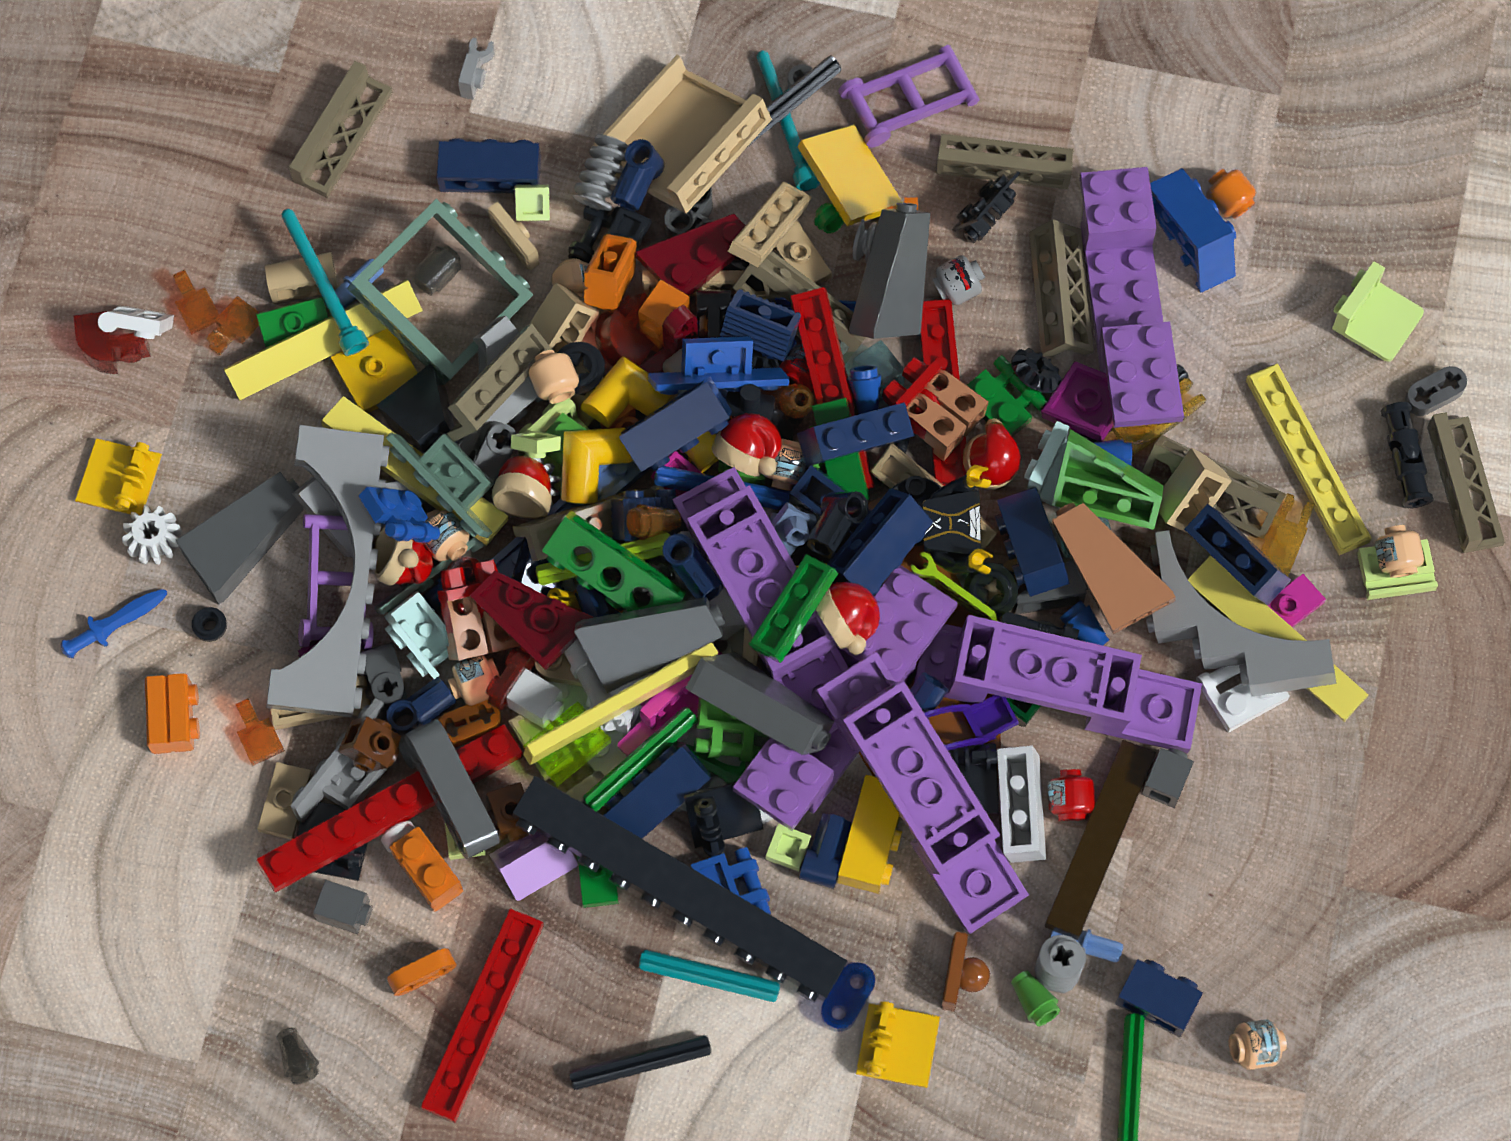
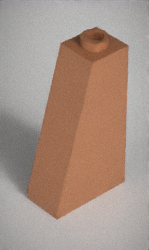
[1052,502,1176,634]

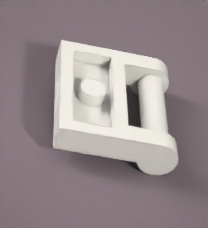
[98,306,174,339]
[1196,664,1290,733]

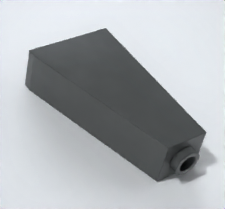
[849,203,930,339]
[176,472,304,605]
[574,597,726,693]
[686,652,835,755]

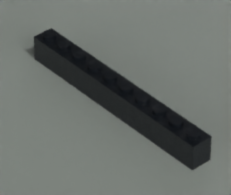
[512,776,848,1002]

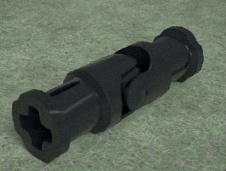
[1381,402,1434,509]

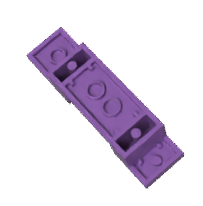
[1079,167,1184,428]
[673,467,848,733]
[733,565,957,831]
[913,615,1202,753]
[815,651,1029,934]

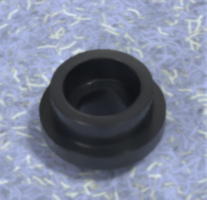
[192,607,227,642]

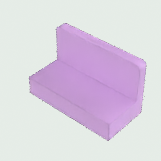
[489,831,578,901]

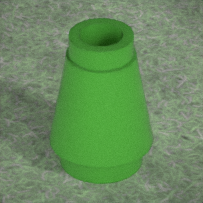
[1011,971,1060,1027]

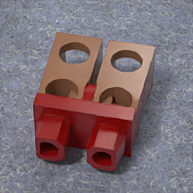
[882,358,989,461]
[437,560,520,661]

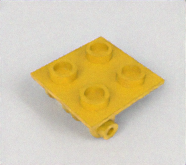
[75,438,162,516]
[856,1001,940,1088]

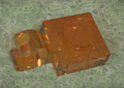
[172,269,221,335]
[206,296,259,355]
[236,698,285,766]

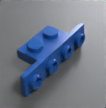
[648,336,789,395]

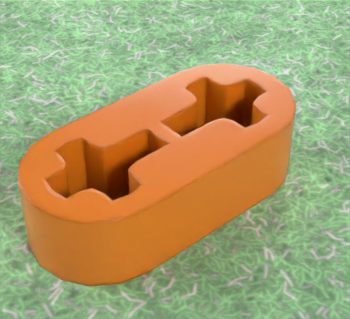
[439,699,501,747]
[387,948,457,996]

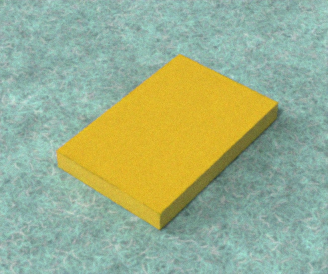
[797,125,903,226]

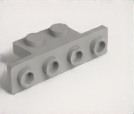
[291,698,389,823]

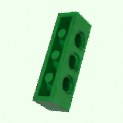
[542,511,687,611]

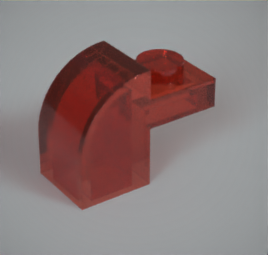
[595,292,655,366]
[74,311,151,374]

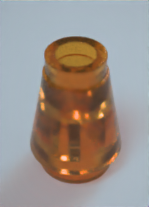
[780,384,814,418]
[627,504,681,540]

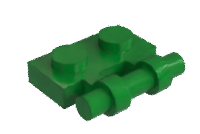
[966,355,1048,437]

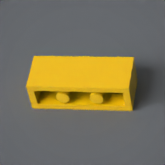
[838,775,903,894]

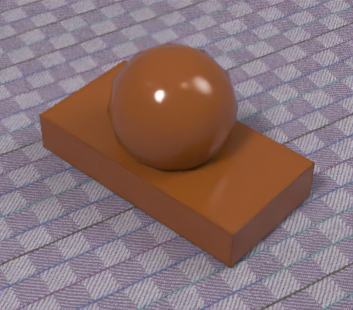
[941,932,990,1012]

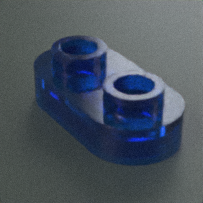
[821,962,875,1032]

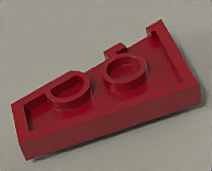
[635,213,746,297]
[470,571,594,671]

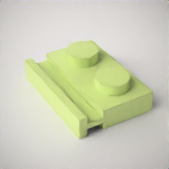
[1357,539,1438,600]

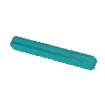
[639,950,780,1002]

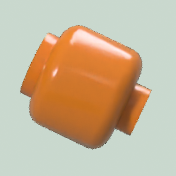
[1206,168,1256,220]

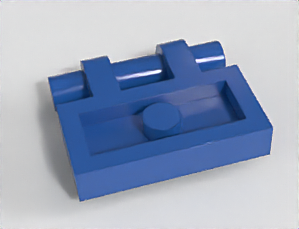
[358,487,440,543]
[690,847,771,915]

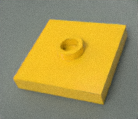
[331,328,418,413]

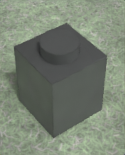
[1142,748,1194,809]
[313,880,373,934]

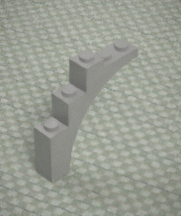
[1146,530,1337,696]

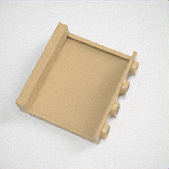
[592,55,772,214]

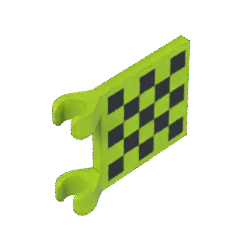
[911,552,997,621]

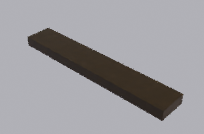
[1045,739,1156,941]

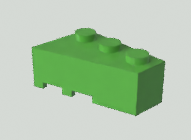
[1052,429,1163,530]

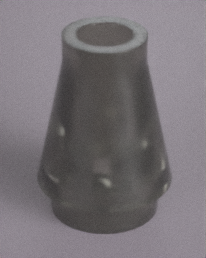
[276,1027,319,1085]

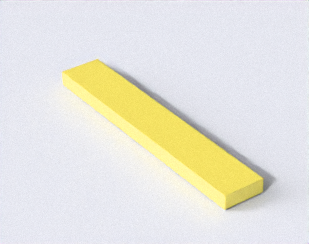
[224,279,423,400]
[1246,363,1372,556]
[322,396,508,546]
[1188,556,1369,722]
[523,642,718,765]

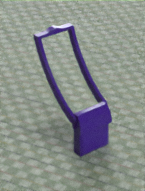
[924,695,1019,751]

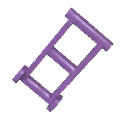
[838,45,980,148]
[298,514,373,650]

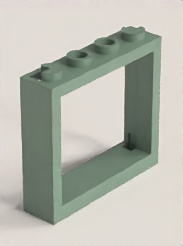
[347,198,533,385]

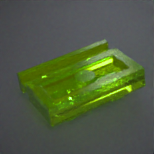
[523,701,612,787]

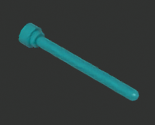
[756,50,820,192]
[281,209,369,356]

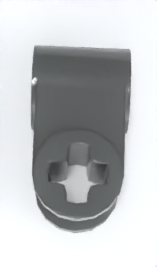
[468,421,517,490]
[360,642,407,711]

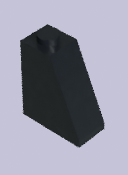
[376,364,458,454]

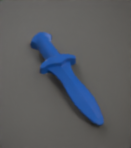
[61,589,167,659]

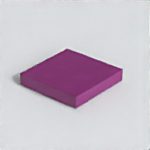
[1041,361,1113,442]

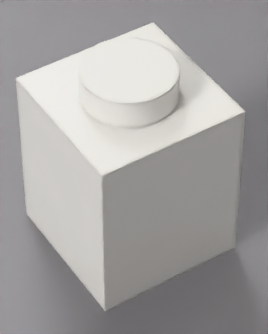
[506,669,565,729]

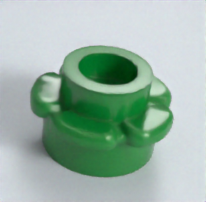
[814,203,844,234]

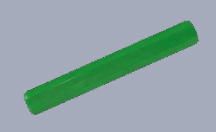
[583,706,697,811]
[1117,1013,1145,1141]

